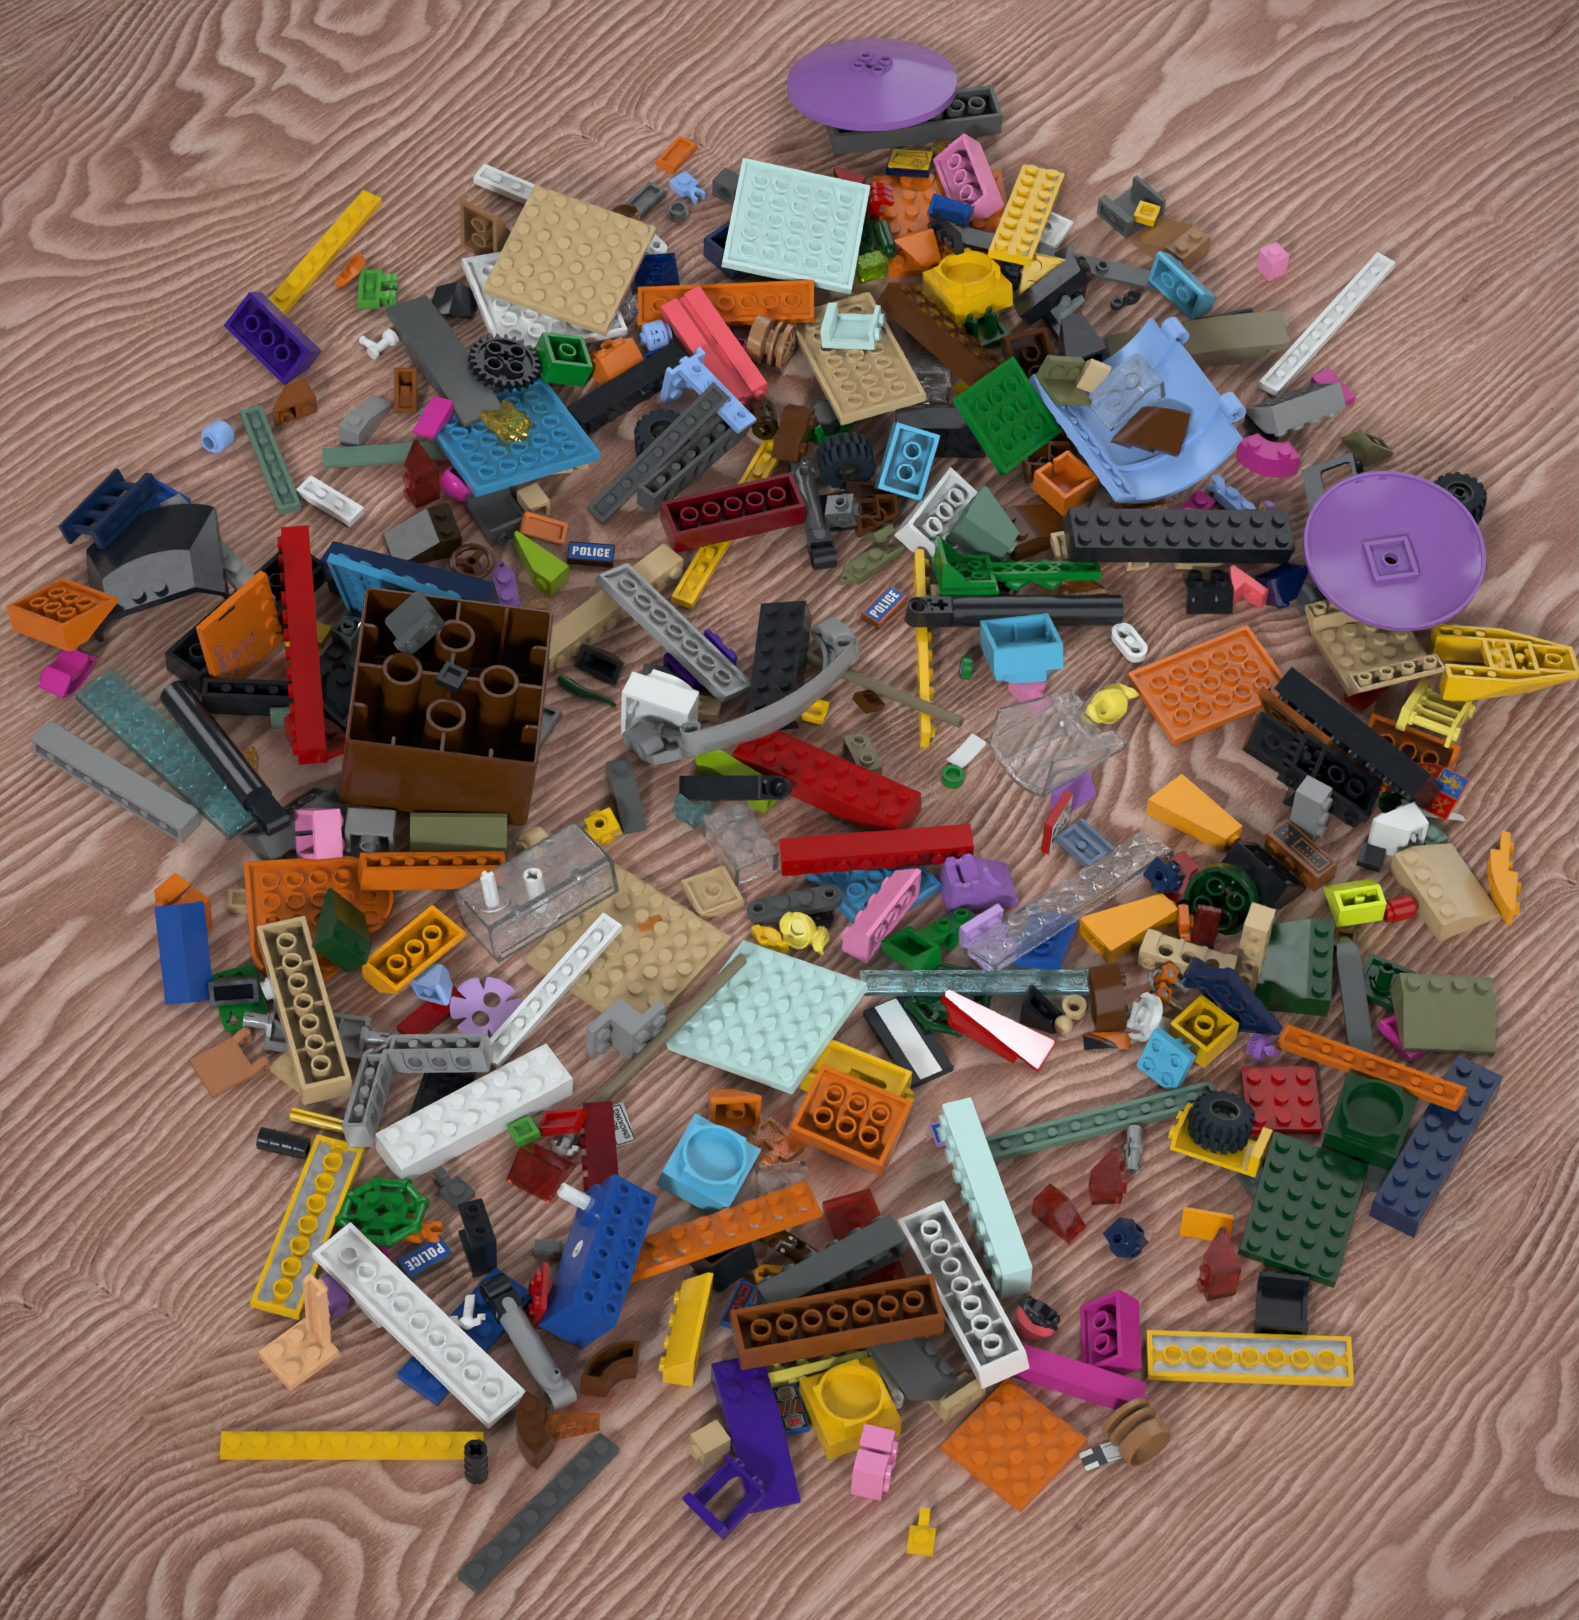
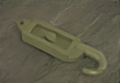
[840,534,907,585]

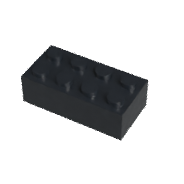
[895,407,985,458]

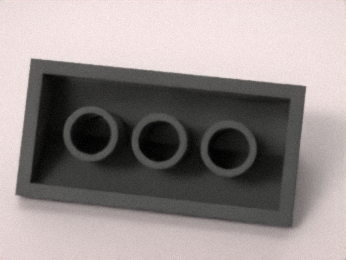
[239,786,347,861]
[870,1336,958,1401]

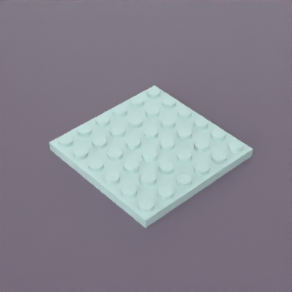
[721,158,870,294]
[666,940,868,1094]

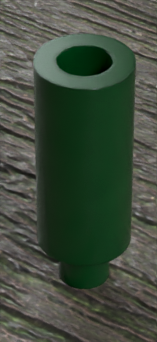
[874,220,897,259]

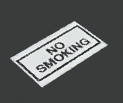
[613,1102,635,1147]

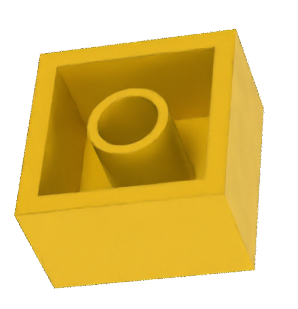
[1168,995,1239,1068]

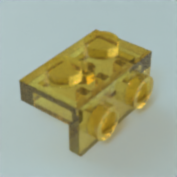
[479,400,532,443]

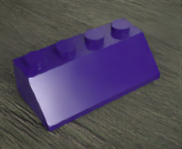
[223,292,322,385]

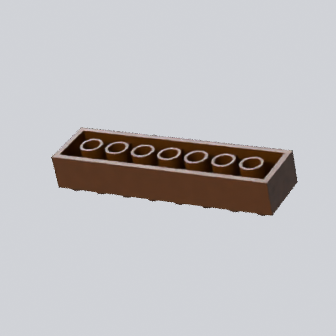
[876,282,1003,387]

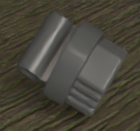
[1296,584,1323,616]

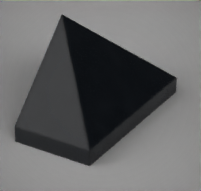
[574,644,625,685]
[208,974,260,1006]

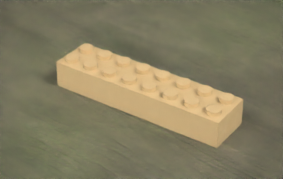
[257,916,352,1105]

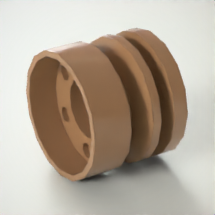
[746,315,796,370]
[1102,1397,1172,1467]

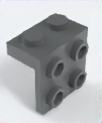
[385,591,446,655]

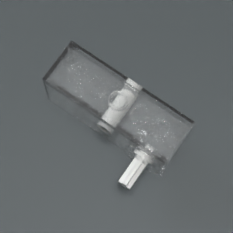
[455,821,619,964]

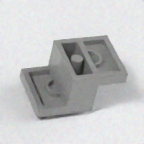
[586,998,666,1061]

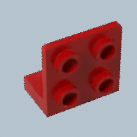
[527,1262,554,1331]

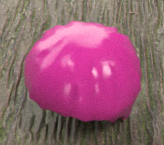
[440,467,472,502]

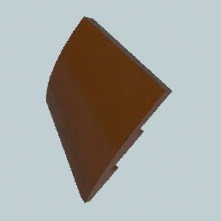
[1111,407,1190,457]
[1021,422,1070,484]
[844,480,900,538]

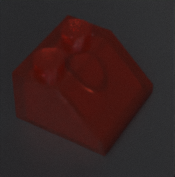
[402,439,440,509]
[1197,1227,1241,1301]

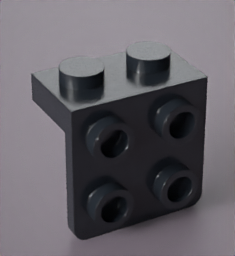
[1182,569,1234,614]

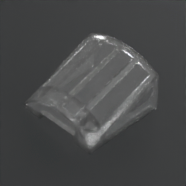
[989,690,1127,797]

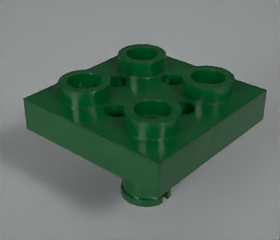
[1363,953,1416,1012]

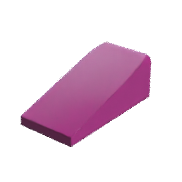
[412,396,454,440]

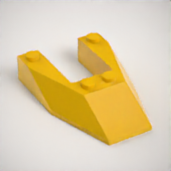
[1428,624,1579,702]

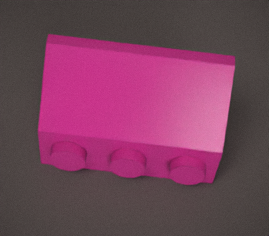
[1080,1289,1142,1376]

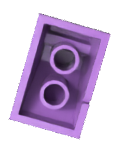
[937,854,1019,915]

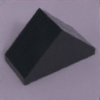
[1019,985,1062,1034]

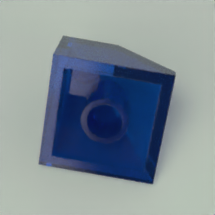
[1251,562,1309,609]

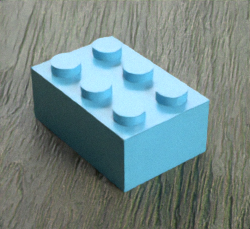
[874,422,940,501]

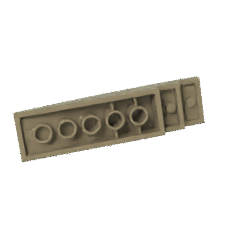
[1106,310,1289,367]

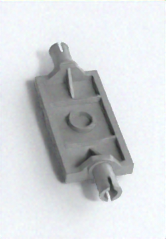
[243,1003,392,1064]

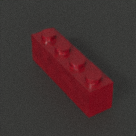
[580,1101,619,1192]

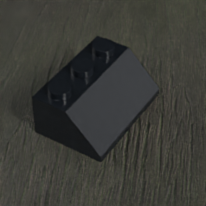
[1221,841,1307,909]

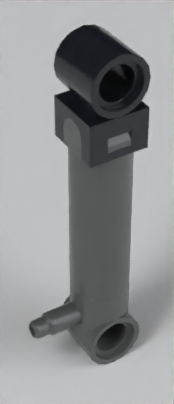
[788,458,837,571]

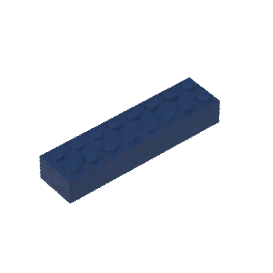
[320,541,500,604]
[1369,1055,1503,1238]

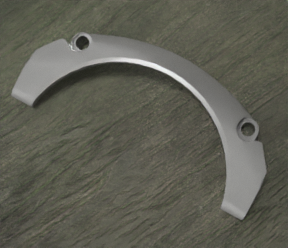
[622,616,861,764]

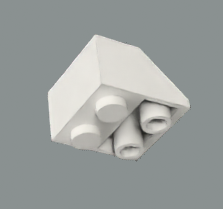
[1367,802,1429,856]

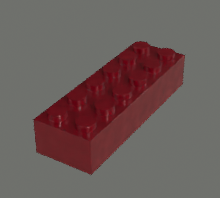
[660,472,806,553]

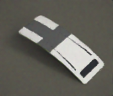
[1079,1442,1122,1471]

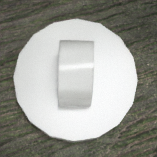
[1126,992,1173,1042]

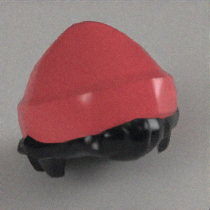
[1015,1296,1060,1341]

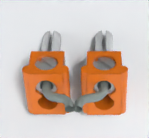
[1146,963,1189,1012]

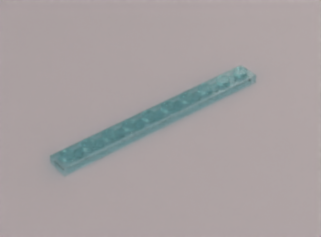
[859,969,1090,996]

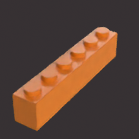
[357,851,507,890]

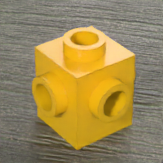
[583,807,623,846]

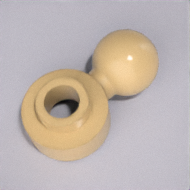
[1054,994,1087,1035]

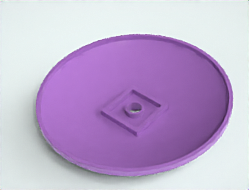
[1303,471,1486,631]

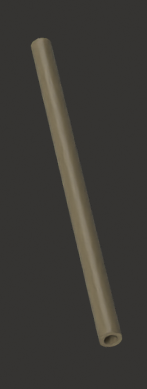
[807,652,964,728]
[590,954,747,1102]

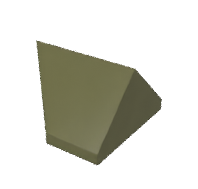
[1341,429,1394,468]

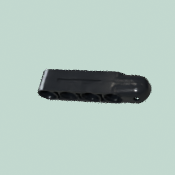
[679,775,792,801]

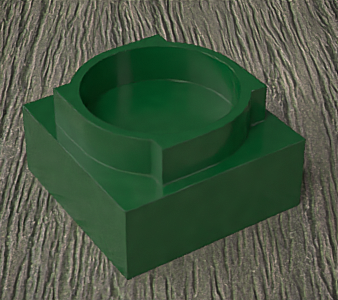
[1321,1072,1419,1171]

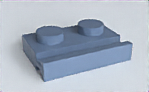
[1056,818,1115,871]

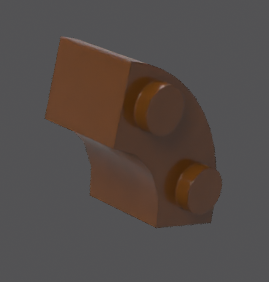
[772,404,817,463]
[1087,963,1130,1033]
[581,1340,640,1398]
[516,1390,553,1470]

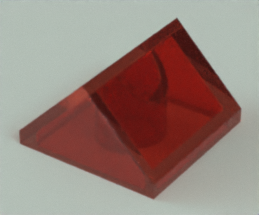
[506,1142,576,1203]

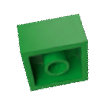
[534,332,593,387]

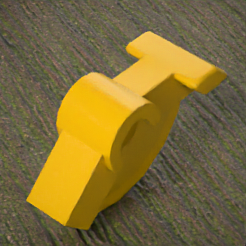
[751,924,789,954]

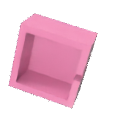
[294,807,345,859]
[850,1424,899,1501]

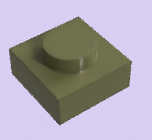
[864,523,895,544]

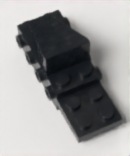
[1242,711,1383,828]

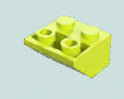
[1323,879,1387,927]

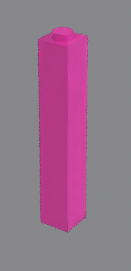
[1011,1343,1149,1410]

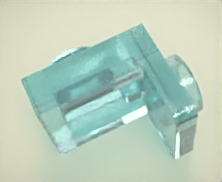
[674,794,711,829]

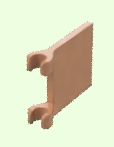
[189,1027,271,1098]

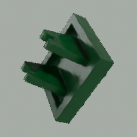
[962,306,1011,349]

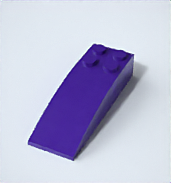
[711,1358,801,1514]

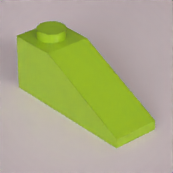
[514,531,569,596]

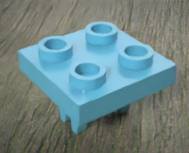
[1136,1027,1196,1091]

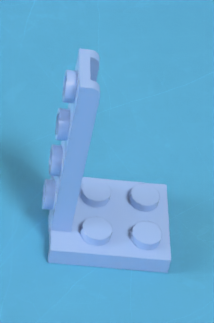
[660,347,756,433]

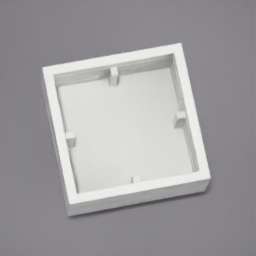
[621,669,699,737]

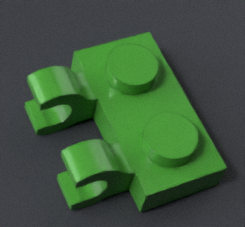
[357,270,398,309]

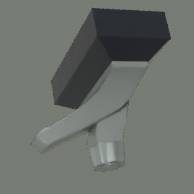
[1042,295,1086,342]

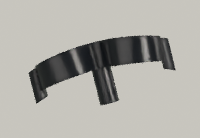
[1110,291,1141,310]

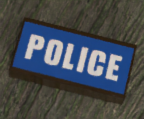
[567,541,615,567]

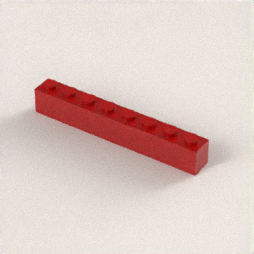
[779,824,974,876]

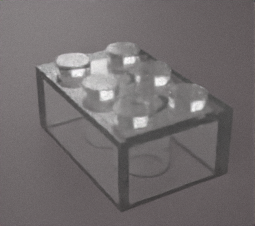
[702,800,779,886]

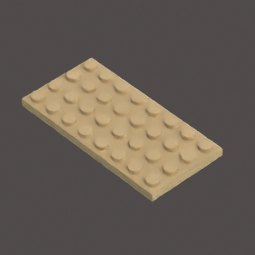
[792,292,927,425]

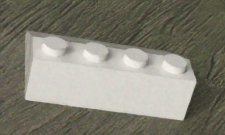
[894,467,978,560]

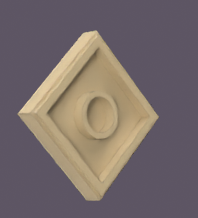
[680,865,744,920]

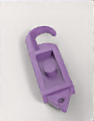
[491,560,520,607]

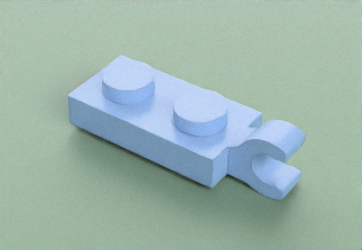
[1206,474,1257,510]

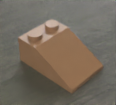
[460,199,511,255]
[1131,217,1211,270]

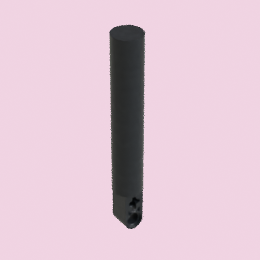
[904,594,1124,627]
[160,681,291,837]

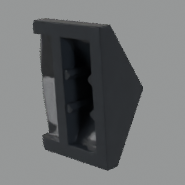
[432,281,477,319]

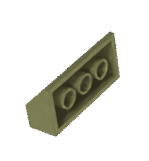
[410,813,508,864]

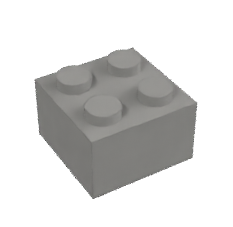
[345,807,397,858]

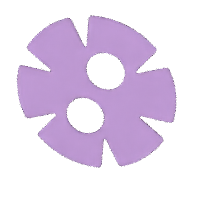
[450,977,521,1036]

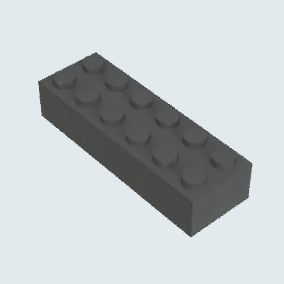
[757,1214,906,1305]

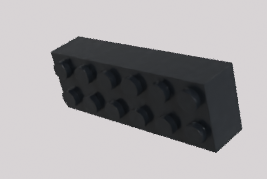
[747,600,812,730]

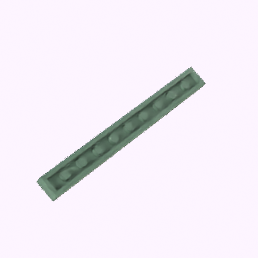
[985,1080,1215,1162]

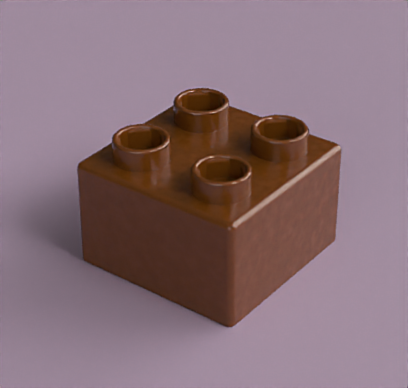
[339,588,553,826]

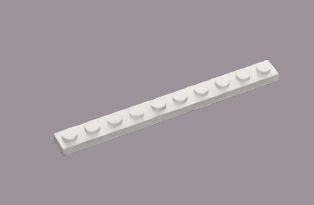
[1258,252,1396,397]

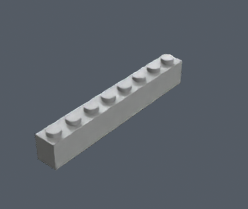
[31,720,200,844]

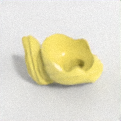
[1085,683,1139,724]
[779,911,830,957]

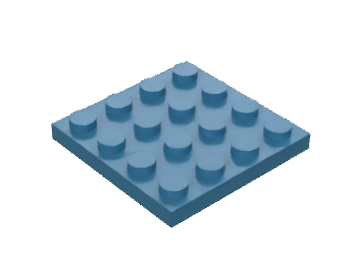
[806,830,942,924]

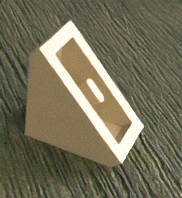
[1076,359,1112,395]

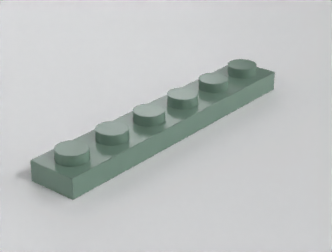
[240,405,301,516]

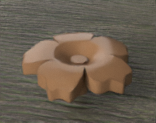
[523,597,551,610]

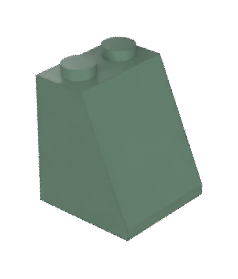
[947,485,1020,562]

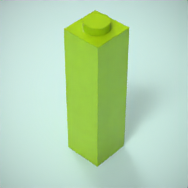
[695,749,778,814]

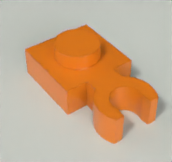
[1176,905,1193,943]
[396,1216,443,1244]

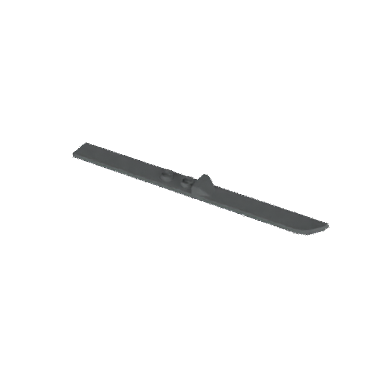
[952,225,1161,293]
[1336,936,1390,1192]

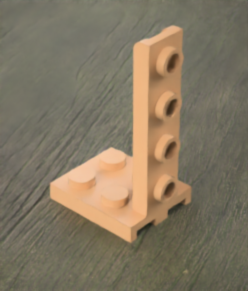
[258,1273,340,1391]

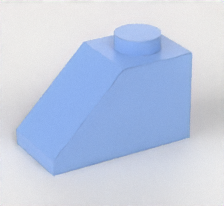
[410,963,453,1006]

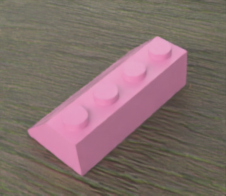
[933,133,1004,221]
[841,868,922,964]

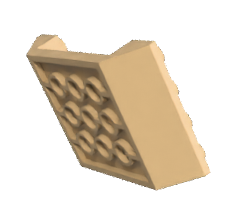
[1305,599,1445,696]

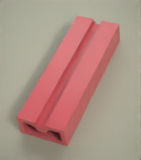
[661,286,769,408]

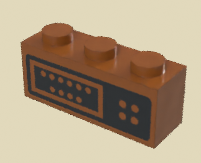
[1264,819,1338,892]

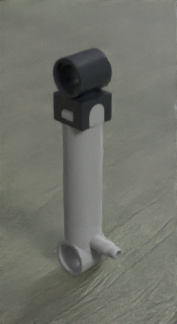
[478,1272,577,1413]

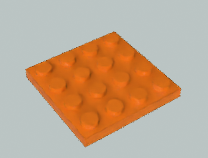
[941,1378,1088,1513]

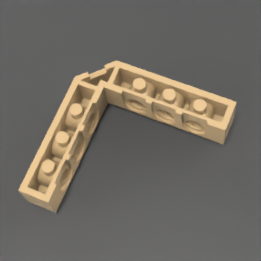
[1137,902,1276,988]

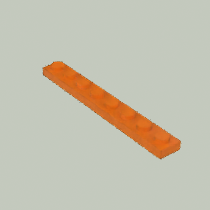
[1277,1024,1467,1112]

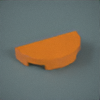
[334,253,366,288]

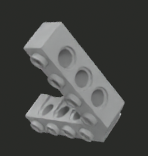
[342,1033,494,1147]

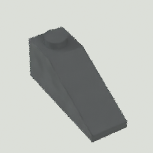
[606,757,647,835]

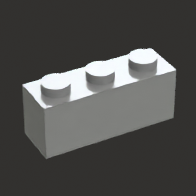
[1290,775,1333,842]

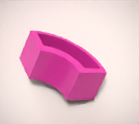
[1236,433,1300,478]
[39,648,98,698]

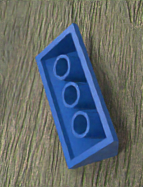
[154,901,213,1005]

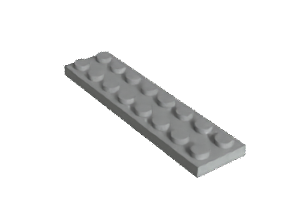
[595,563,751,703]

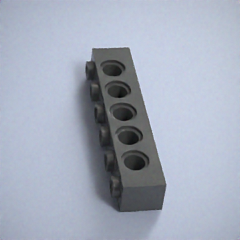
[637,416,744,515]

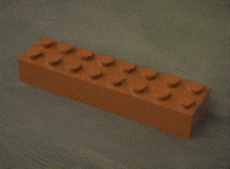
[730,1273,945,1370]

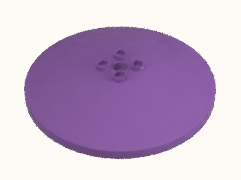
[787,38,957,131]

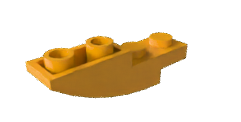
[1487,831,1521,924]

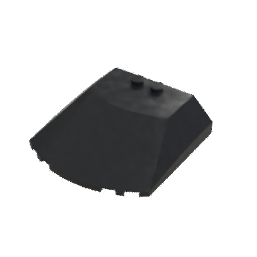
[86,504,230,642]

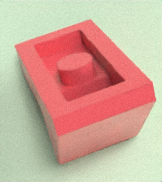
[1229,565,1269,609]

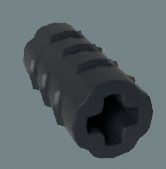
[256,1127,311,1160]
[464,1439,488,1484]

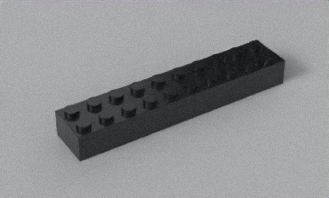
[1062,508,1295,564]

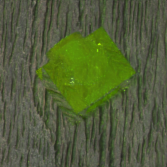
[855,250,888,284]

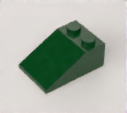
[312,888,372,973]

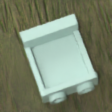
[820,303,885,350]

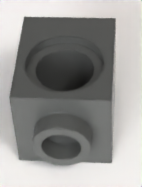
[712,168,739,206]

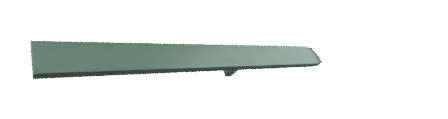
[322,441,449,468]

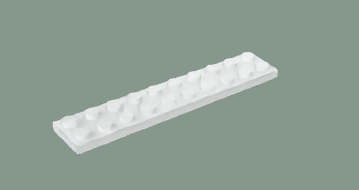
[312,1222,526,1429]

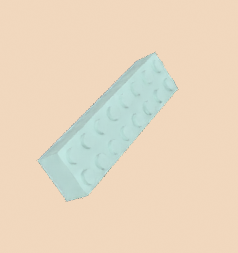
[937,1097,1033,1299]

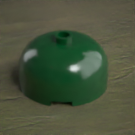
[1184,863,1258,937]

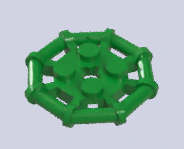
[335,1176,430,1249]

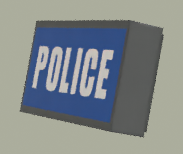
[396,1235,453,1282]

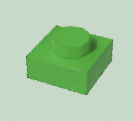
[507,1115,541,1148]

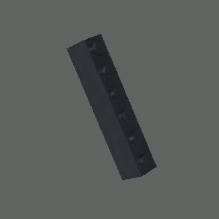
[567,342,689,436]

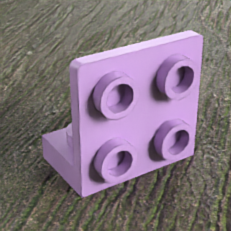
[958,903,1019,975]

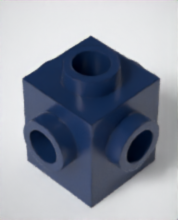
[1143,856,1187,894]
[1103,1217,1149,1259]

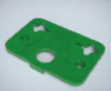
[212,964,268,1033]

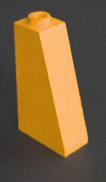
[1146,774,1242,852]
[1078,893,1178,964]

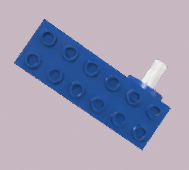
[539,1174,657,1349]

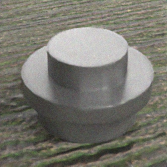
[667,202,689,222]

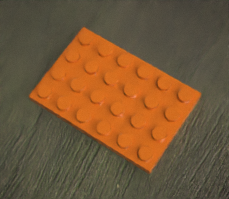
[1127,625,1284,746]

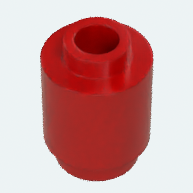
[1383,894,1418,923]

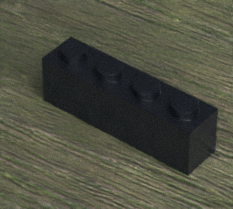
[201,678,294,716]

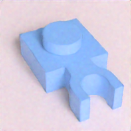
[669,170,706,206]

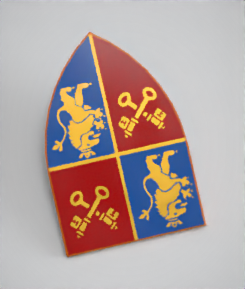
[1417,763,1470,821]

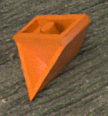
[893,228,941,267]

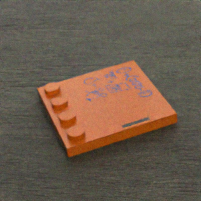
[196,571,284,679]

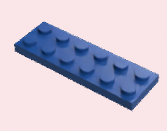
[397,1267,532,1407]

